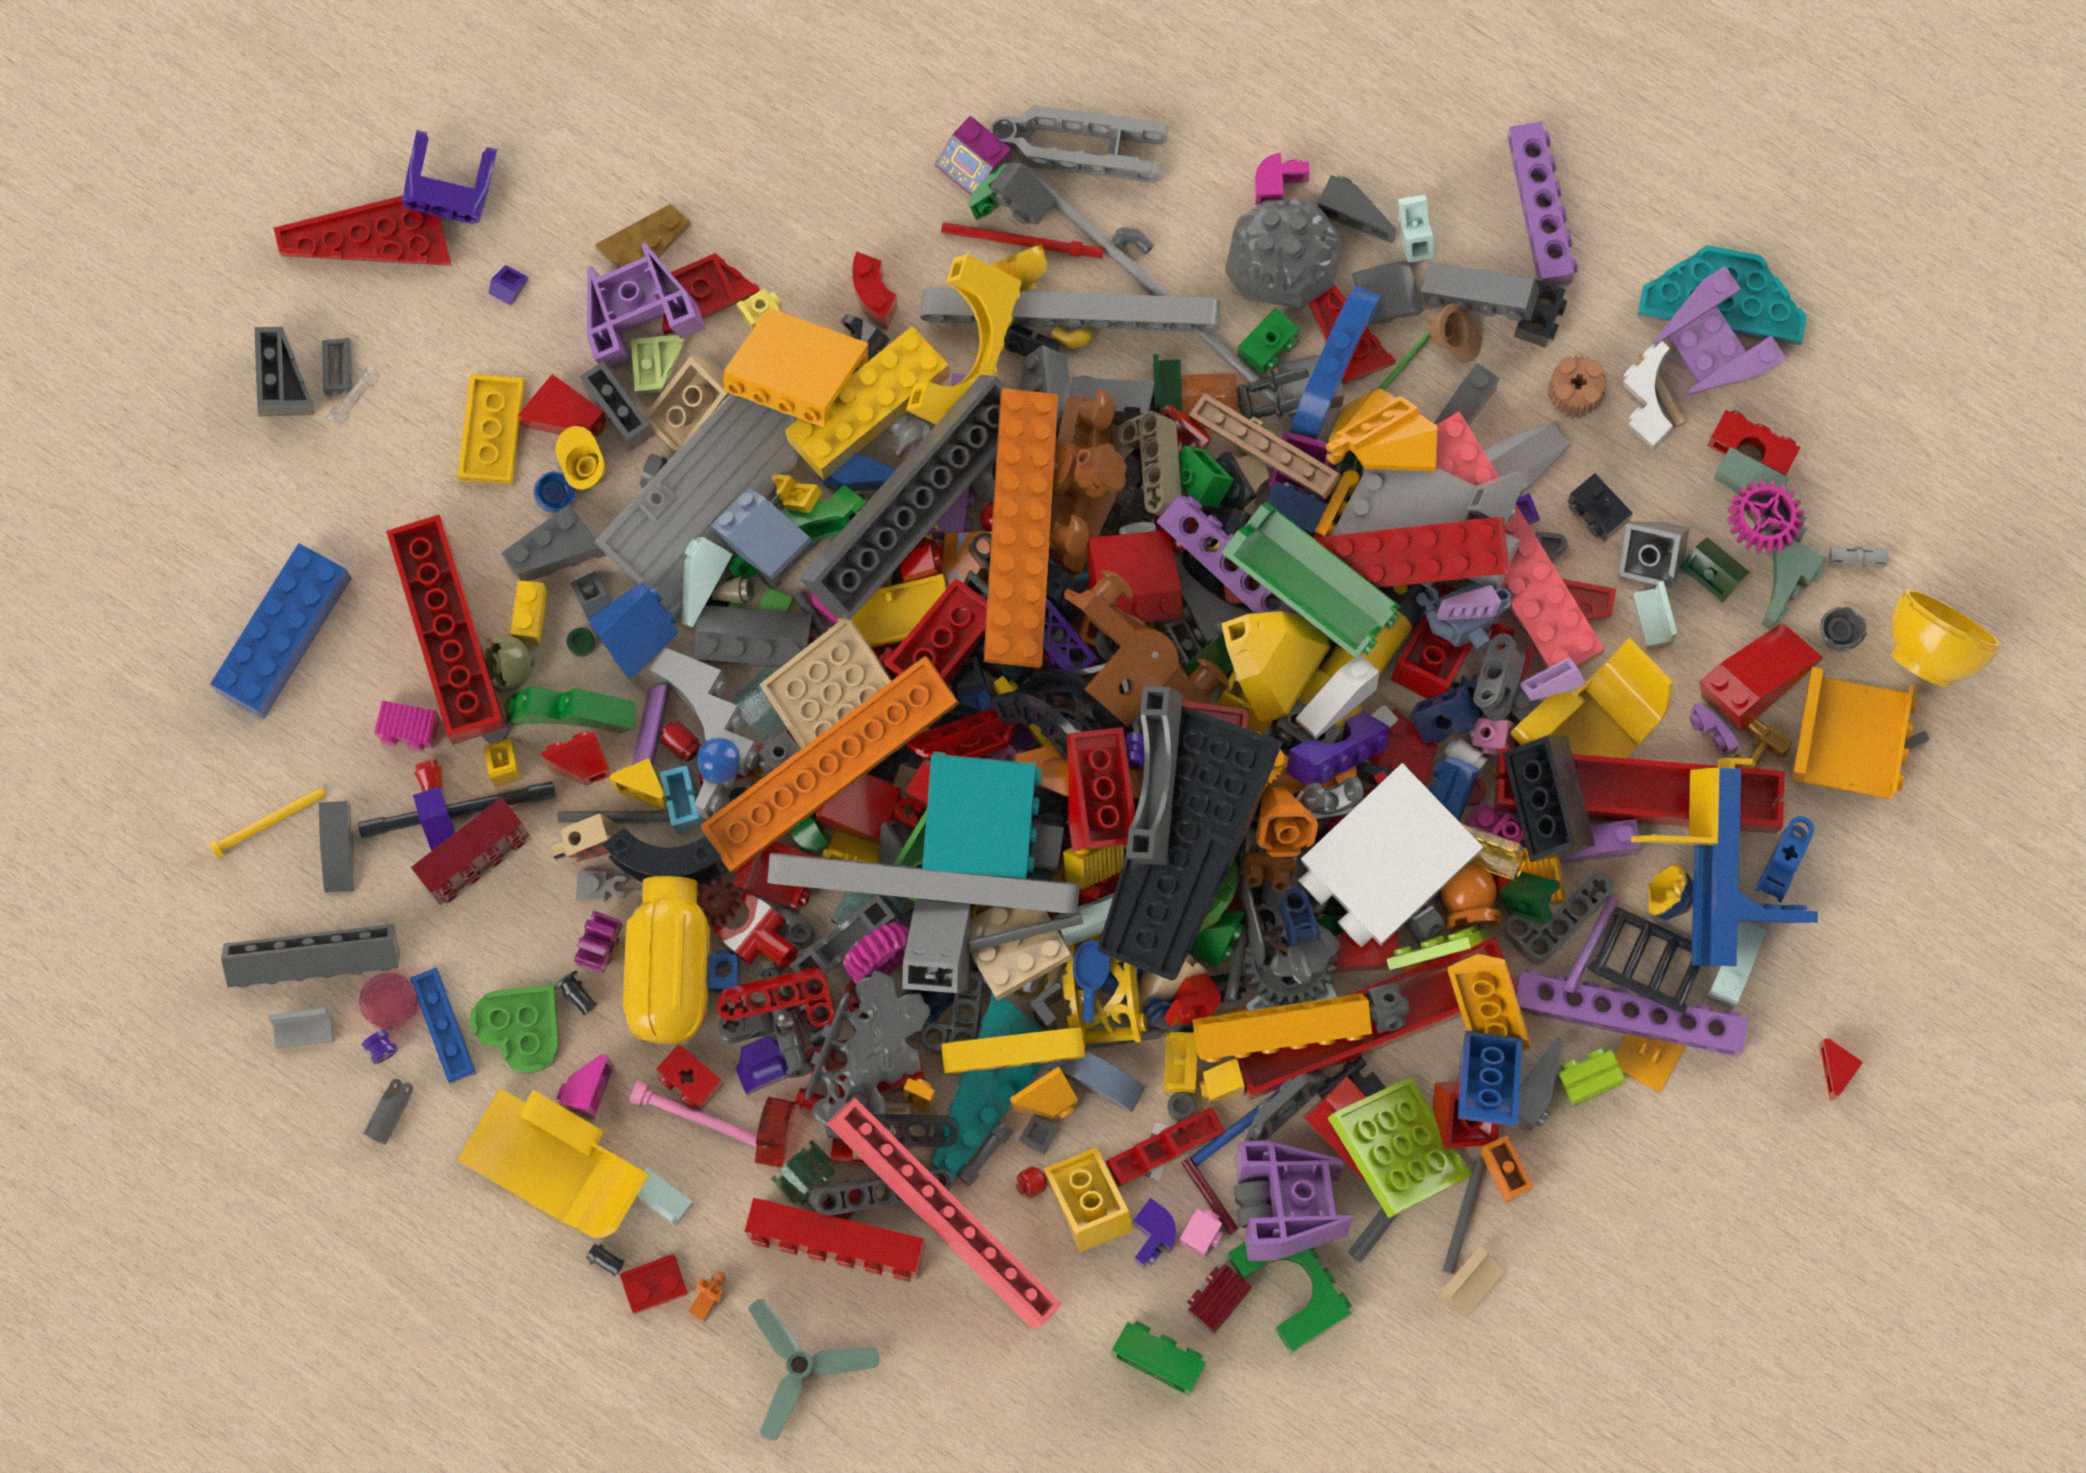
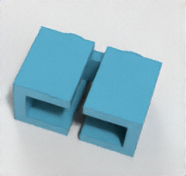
[660,765,705,833]

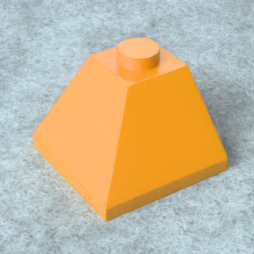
[1010,1066,1078,1120]

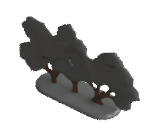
[1236,842,1341,985]

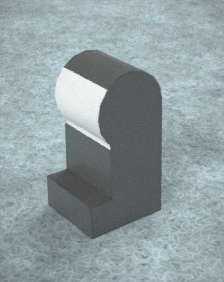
[1405,906,1445,945]

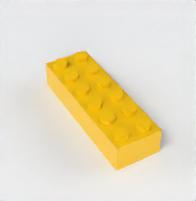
[785,326,950,481]

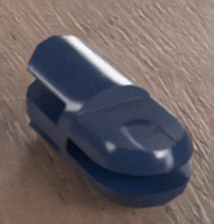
[1143,997,1194,1033]

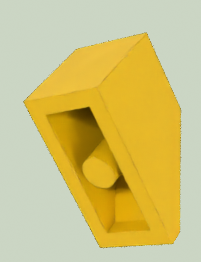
[1198,1059,1245,1104]

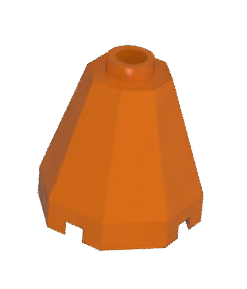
[1256,787,1318,857]

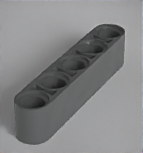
[809,1167,952,1215]

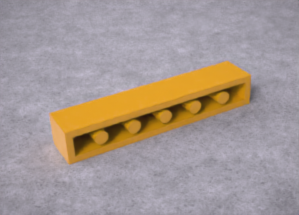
[1193,993,1372,1062]

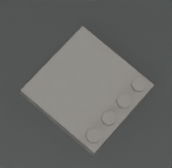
[1332,467,1477,589]

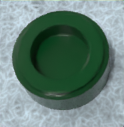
[566,627,596,657]

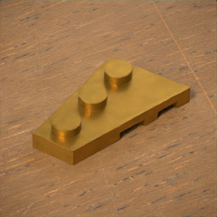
[595,204,691,268]

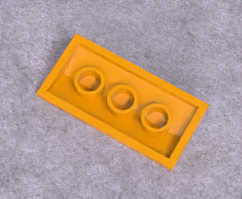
[1448,954,1531,1050]

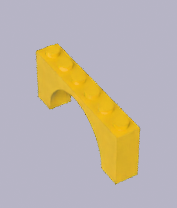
[906,254,1022,425]

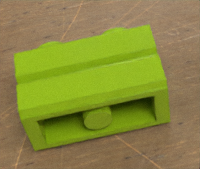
[1557,1048,1626,1107]

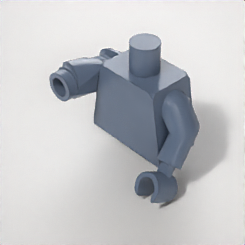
[1416,582,1511,652]

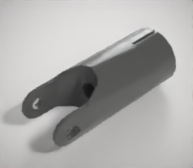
[363,1079,413,1145]

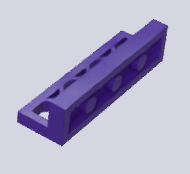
[1043,598,1097,672]

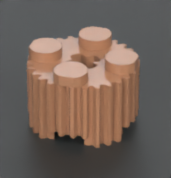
[1548,355,1607,419]

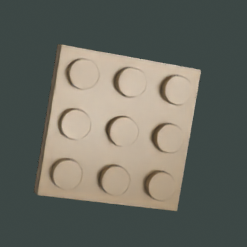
[970,906,1073,1001]

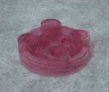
[359,972,418,1030]

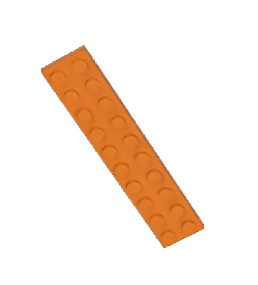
[984,388,1058,668]
[700,656,959,873]

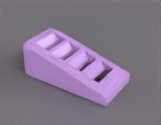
[1436,585,1501,620]
[1520,657,1586,701]

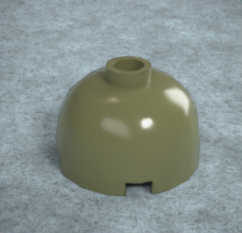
[486,635,535,692]

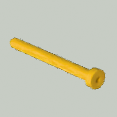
[209,788,326,859]

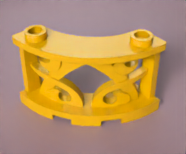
[1063,933,1147,1047]

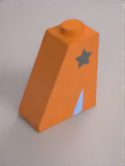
[941,531,992,588]

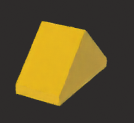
[484,738,523,787]

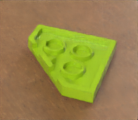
[1386,924,1490,970]

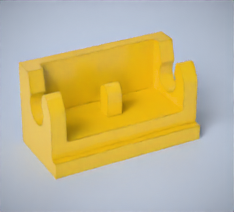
[1163,1032,1197,1094]

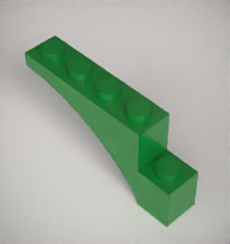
[726,485,863,579]

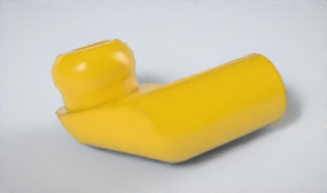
[1050,326,1093,350]

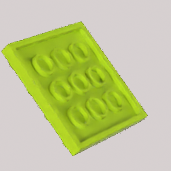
[1328,1076,1472,1218]

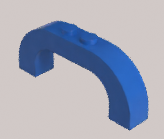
[1290,286,1383,440]

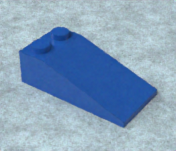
[1458,1031,1523,1127]

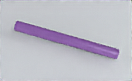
[1563,896,1619,993]

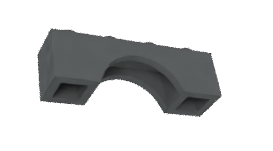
[790,894,901,987]

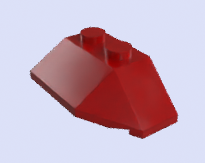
[906,708,1018,761]

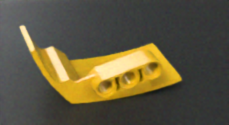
[1492,638,1673,775]
[457,1087,650,1238]

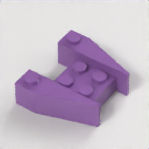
[587,242,705,370]
[1652,266,1786,396]
[1235,1140,1353,1261]

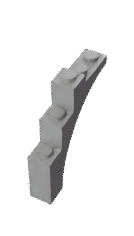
[649,647,759,820]

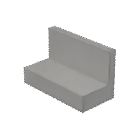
[268,1008,334,1049]

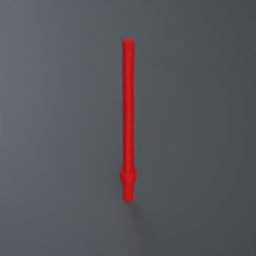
[941,222,1104,259]

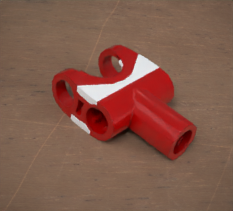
[713,892,798,969]

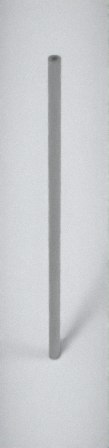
[1021,162,1280,404]

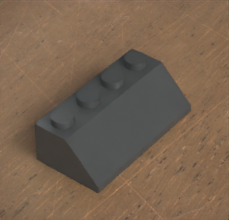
[693,605,813,668]

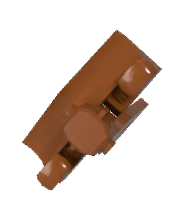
[1048,389,1126,575]

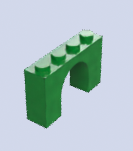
[1227,1242,1352,1354]

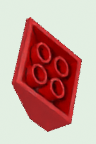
[1087,530,1182,622]

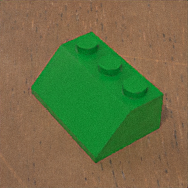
[1111,1321,1206,1397]

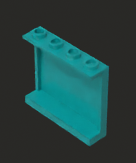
[922,752,1042,879]

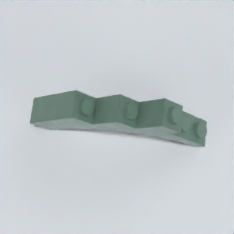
[1713,447,1825,629]

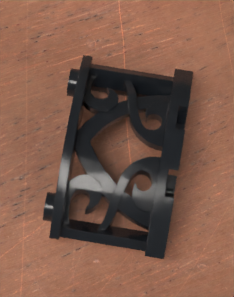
[989,668,1124,761]
[603,828,728,887]

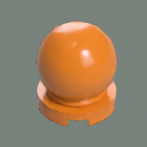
[1440,864,1502,933]

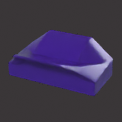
[735,1035,788,1095]

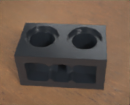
[1514,279,1568,348]

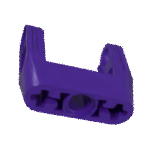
[402,130,497,224]

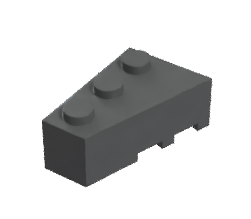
[254,327,314,417]
[1019,345,1071,437]
[1070,375,1154,426]
[501,504,606,581]

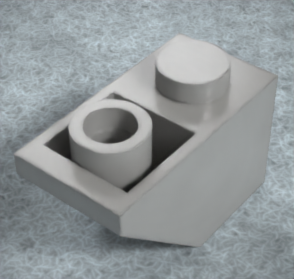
[1466,472,1529,525]

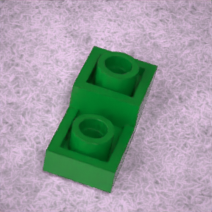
[968,163,1006,220]
[790,811,832,855]

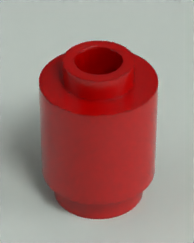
[660,721,701,762]

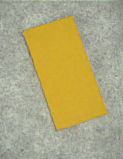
[457,374,526,486]

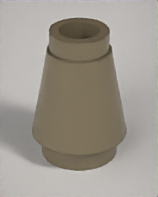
[711,576,754,604]

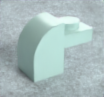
[1398,195,1435,263]

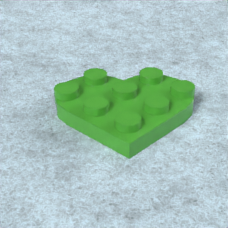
[470,985,559,1074]

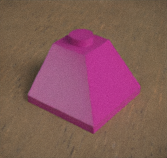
[557,1054,614,1119]

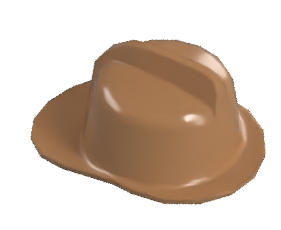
[1427,303,1481,363]

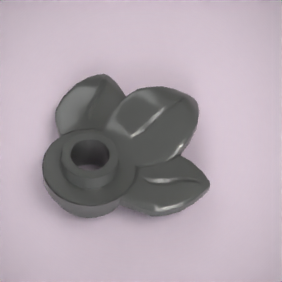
[775,906,815,950]

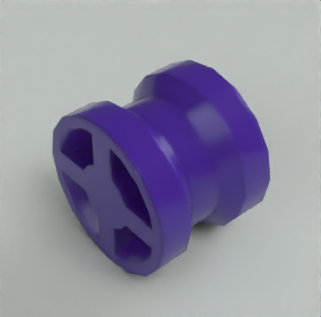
[362,1029,398,1065]

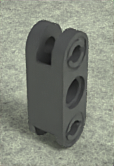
[1474,634,1526,721]

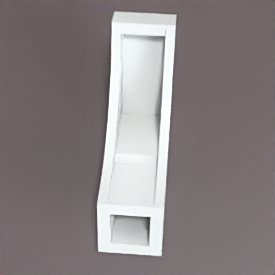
[1623,341,1673,451]

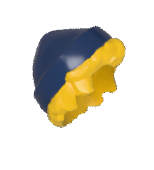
[1647,865,1693,920]

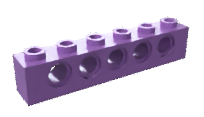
[1507,121,1577,286]
[1156,496,1302,616]

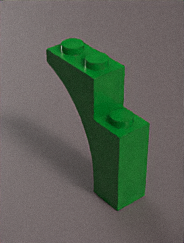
[505,686,636,733]

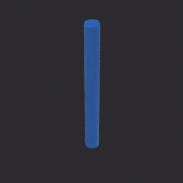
[1191,1090,1280,1166]

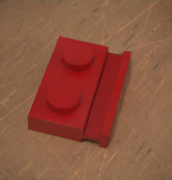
[619,1254,689,1315]

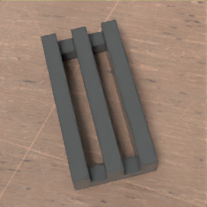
[322,338,353,395]

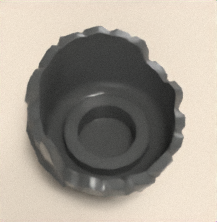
[1820,607,1867,651]

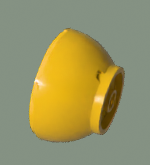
[1891,589,2000,688]

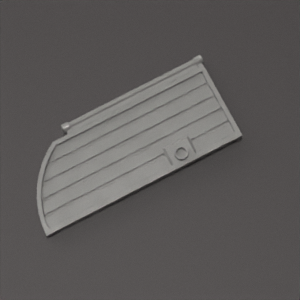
[594,393,799,618]

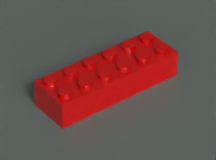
[744,1198,926,1282]

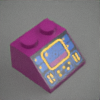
[935,115,1012,196]

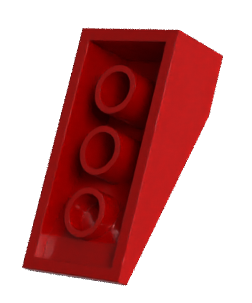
[884,578,987,686]
[1390,583,1473,699]
[1699,622,1823,732]
[1067,727,1135,852]

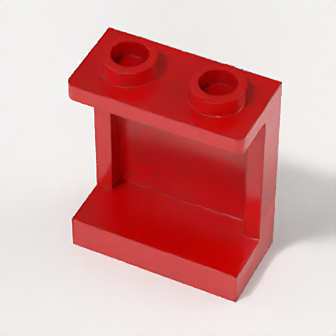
[732,842,818,912]

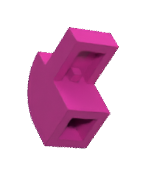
[1254,153,1310,205]

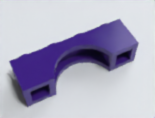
[1286,711,1389,786]

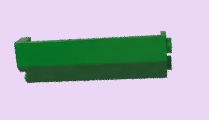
[1221,502,1401,658]

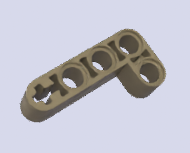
[1118,411,1182,516]

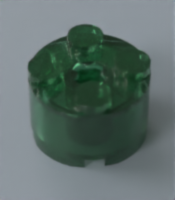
[770,1139,836,1205]

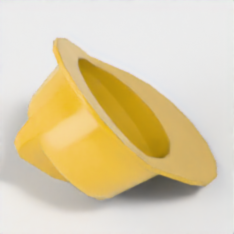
[555,426,606,490]

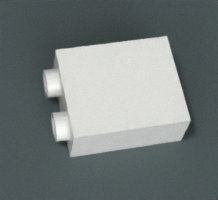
[1298,763,1483,947]

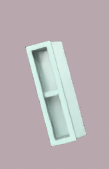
[1053,893,1114,947]

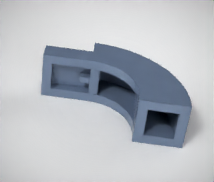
[1046,1051,1146,1112]

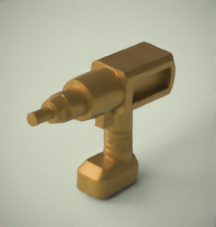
[1734,718,1792,769]

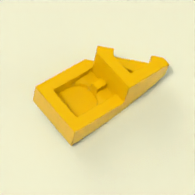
[772,474,822,514]

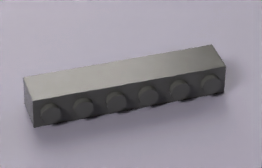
[221,924,400,988]

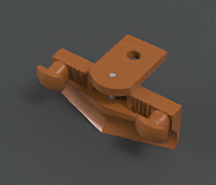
[1064,570,1229,727]

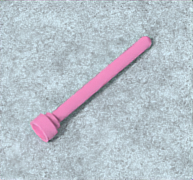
[629,1081,762,1146]

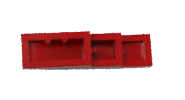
[1105,1107,1225,1188]

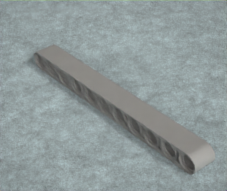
[920,288,1221,332]
[767,853,1080,914]

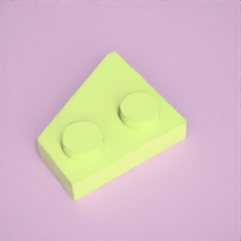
[631,335,685,395]

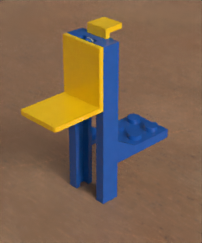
[1631,758,1818,966]

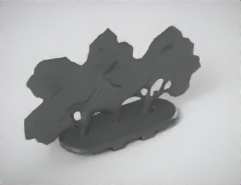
[805,970,930,1139]

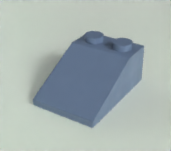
[711,488,812,580]

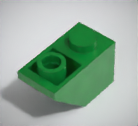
[1189,910,1245,968]

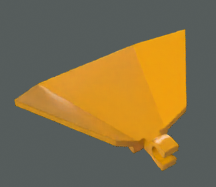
[1326,389,1438,472]

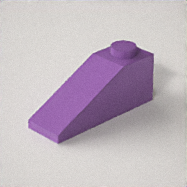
[1559,819,1641,864]

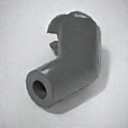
[1112,227,1154,254]

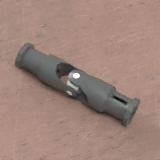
[758,963,812,1078]

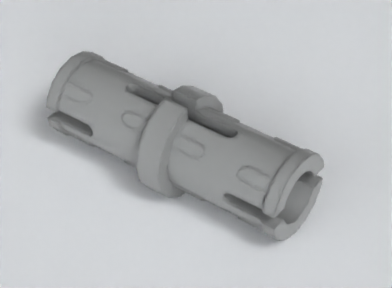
[1829,546,1888,568]

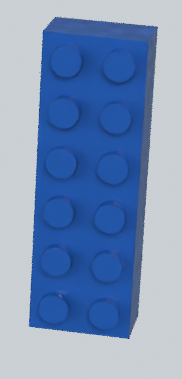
[210,543,352,719]

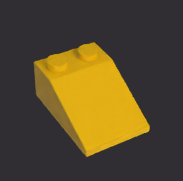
[1043,1147,1134,1253]

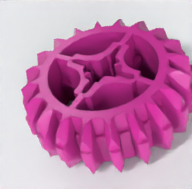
[1727,479,1804,555]
[843,921,910,985]

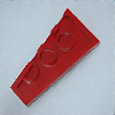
[1308,284,1396,384]

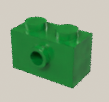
[1237,308,1300,376]
[1179,445,1233,508]

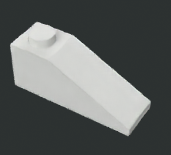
[1296,656,1379,739]

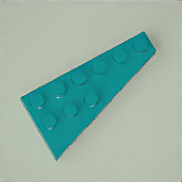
[929,992,1044,1180]

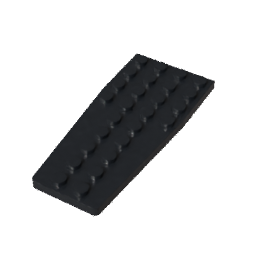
[1098,706,1283,981]

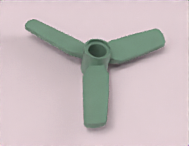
[748,1298,879,1441]

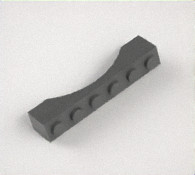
[1126,686,1183,865]

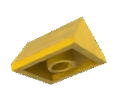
[609,758,668,811]

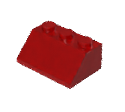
[1304,1076,1367,1182]

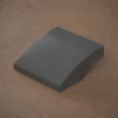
[1352,261,1424,325]

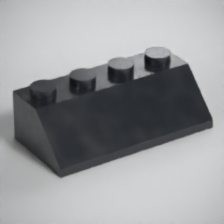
[1503,735,1595,862]

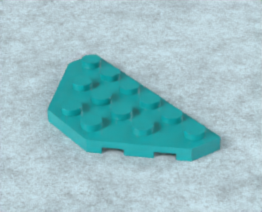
[1637,245,1807,345]

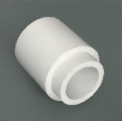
[1444,738,1488,773]

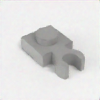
[576,870,627,902]

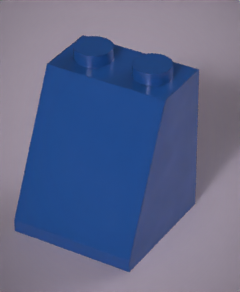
[587,582,678,679]

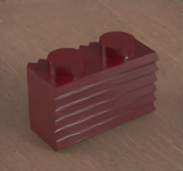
[1187,1264,1252,1334]

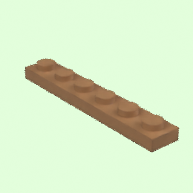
[1189,393,1341,500]

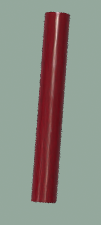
[1181,1157,1239,1235]

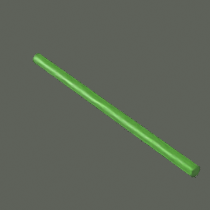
[1378,328,1431,390]

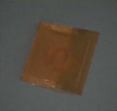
[1181,373,1238,428]

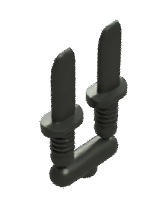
[1236,368,1309,420]

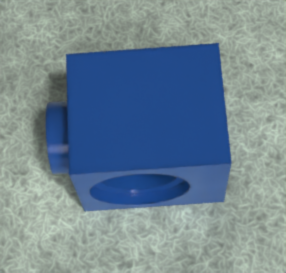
[708,950,740,994]

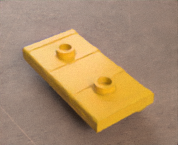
[838,574,947,649]

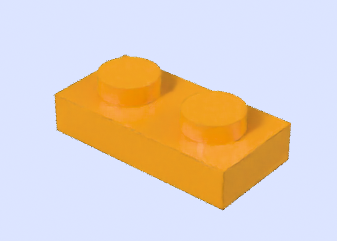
[904,1078,935,1115]

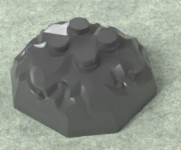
[1225,199,1344,308]

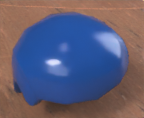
[534,471,576,514]
[697,737,740,783]

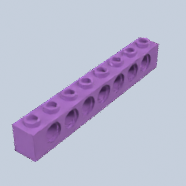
[1516,970,1748,1057]

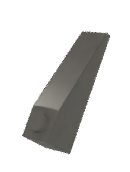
[1434,363,1500,426]

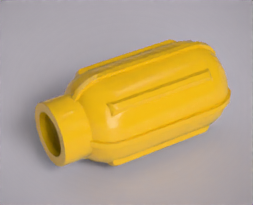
[623,876,710,1045]

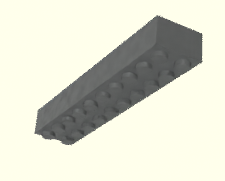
[799,375,1006,620]

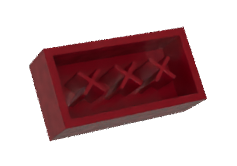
[410,797,530,905]

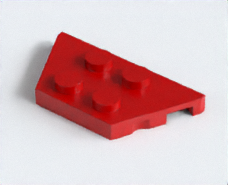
[662,253,760,336]
[1367,709,1438,787]

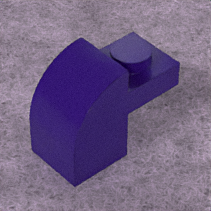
[1133,1198,1176,1269]

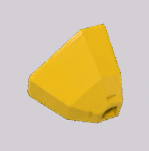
[1222,611,1330,724]

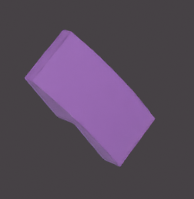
[1689,703,1740,757]

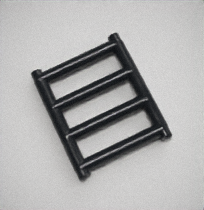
[1588,907,1701,1014]

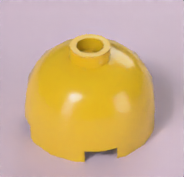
[991,244,1047,291]

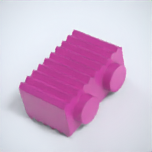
[374,700,440,751]

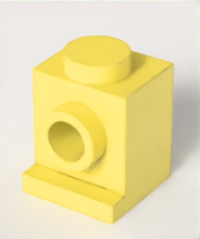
[737,288,782,331]

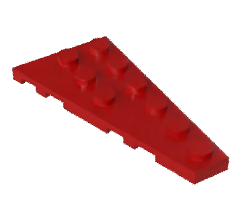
[273,195,452,266]

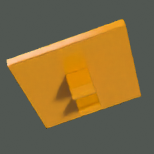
[1614,1015,1685,1093]

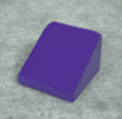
[489,265,528,305]

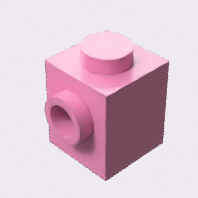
[1179,1208,1224,1257]

